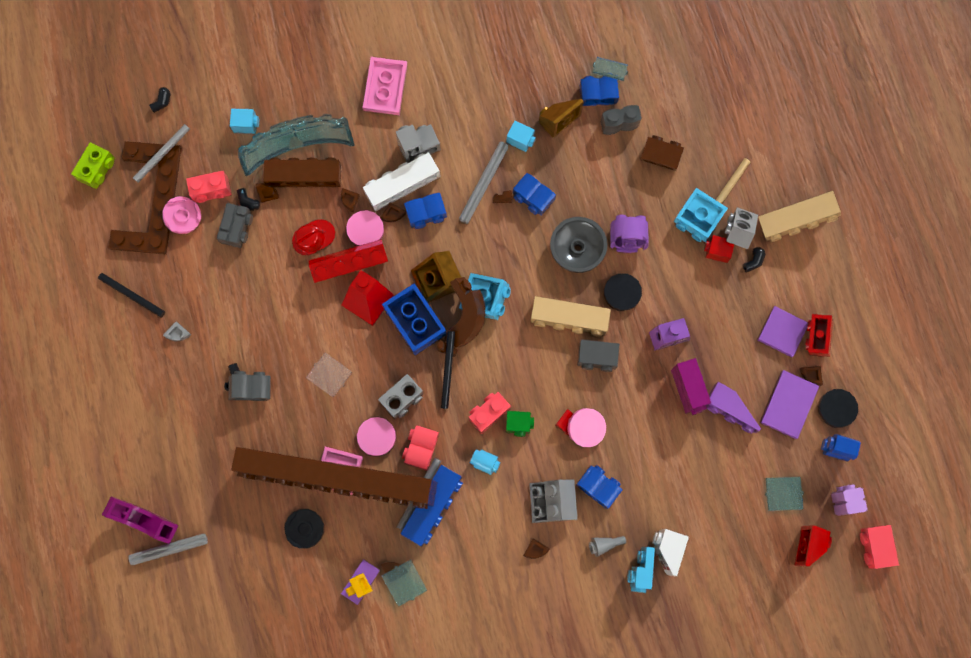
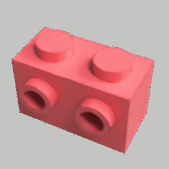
[186,171,232,203]
[469,392,511,434]

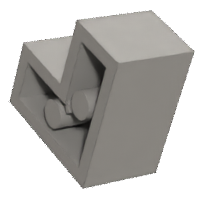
[396,124,441,163]

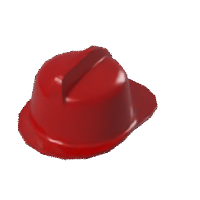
[292,219,335,256]

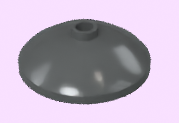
[550,217,607,273]

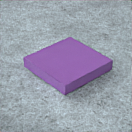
[757,306,808,358]

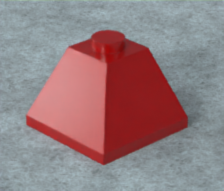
[341,270,394,326]
[794,525,832,567]

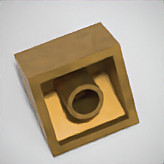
[411,251,462,303]

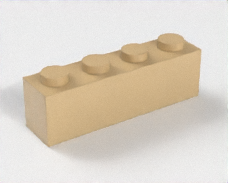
[758,191,841,242]
[531,296,611,337]

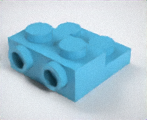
[674,188,728,242]
[459,273,511,320]
[627,547,655,593]

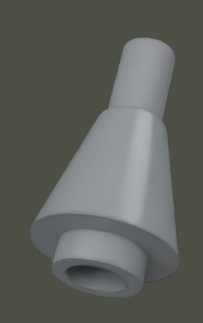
[589,536,626,557]

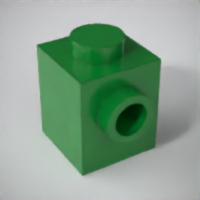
[506,411,534,437]

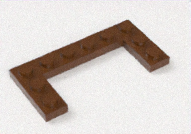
[108,141,182,254]

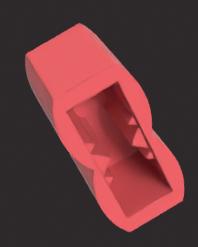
[402,425,439,471]

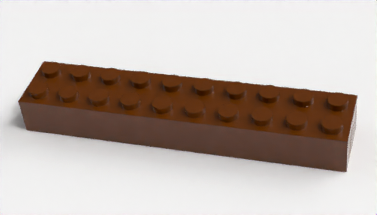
[231,447,438,509]

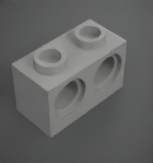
[725,207,758,249]
[378,374,424,419]

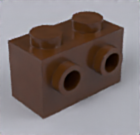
[641,135,684,171]

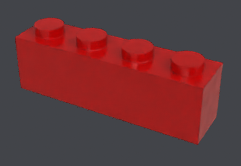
[309,239,388,283]

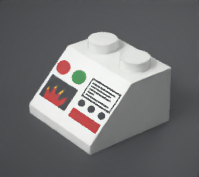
[652,529,689,576]

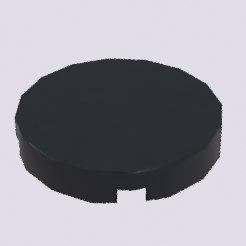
[604,273,642,311]
[818,389,858,428]
[284,509,324,549]

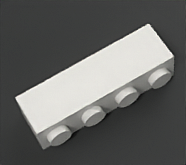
[363,152,440,212]

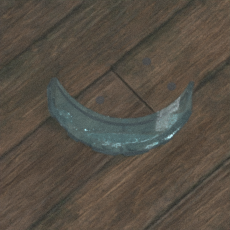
[238,114,355,176]

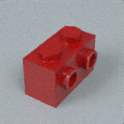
[805,314,833,357]

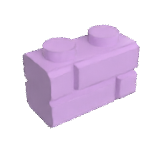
[831,484,867,516]

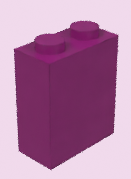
[671,358,711,415]

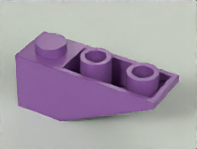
[707,382,761,434]

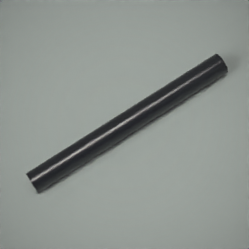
[98,273,165,318]
[441,331,455,409]

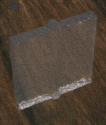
[306,353,352,397]

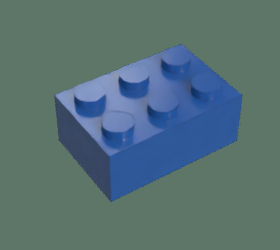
[382,283,447,355]

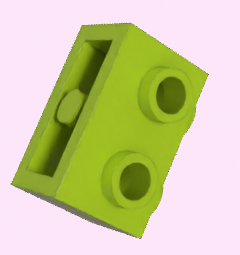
[71,142,115,189]

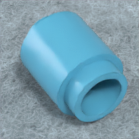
[470,449,501,475]

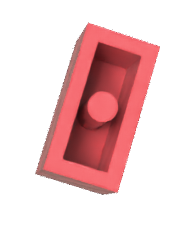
[860,525,899,569]

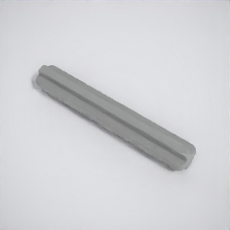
[129,534,208,565]

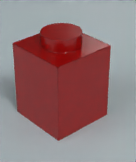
[704,235,734,263]

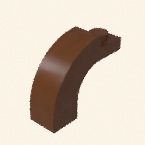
[446,277,485,348]

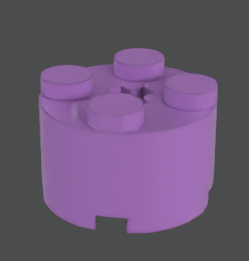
[610,215,649,253]

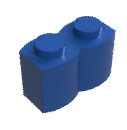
[579,75,619,106]
[513,173,556,216]
[404,193,447,229]
[821,434,861,462]
[576,465,623,509]

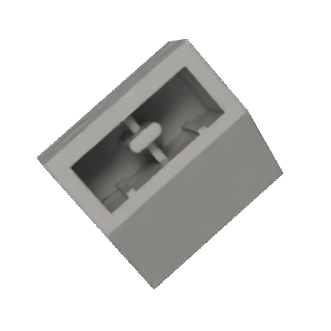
[529,480,578,523]

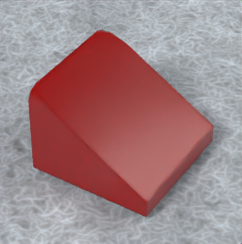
[555,409,574,436]

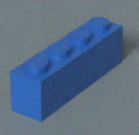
[401,465,463,546]

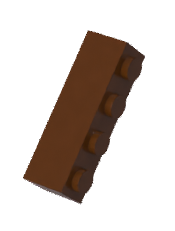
[263,157,341,187]

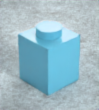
[230,109,259,134]
[506,121,536,152]

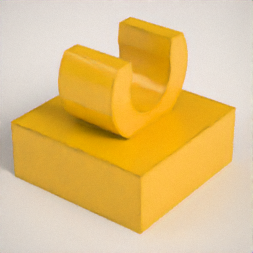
[345,573,373,598]

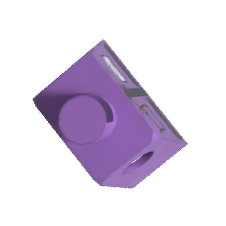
[649,318,690,350]

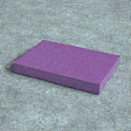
[760,370,819,439]

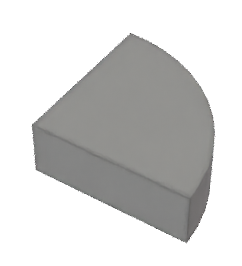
[163,321,191,341]

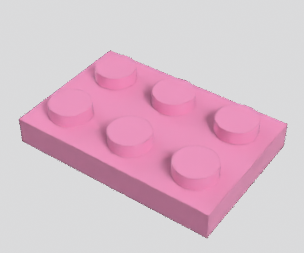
[363,57,408,115]

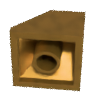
[539,99,584,138]

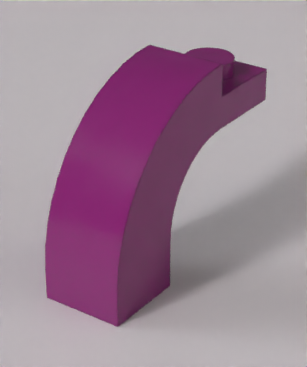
[102,496,179,544]

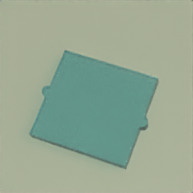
[592,57,628,81]
[765,477,804,511]
[382,560,427,607]

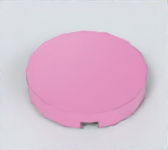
[162,197,201,234]
[346,210,384,246]
[567,408,606,447]
[357,417,396,456]

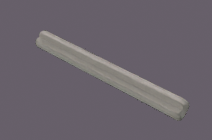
[459,142,508,224]

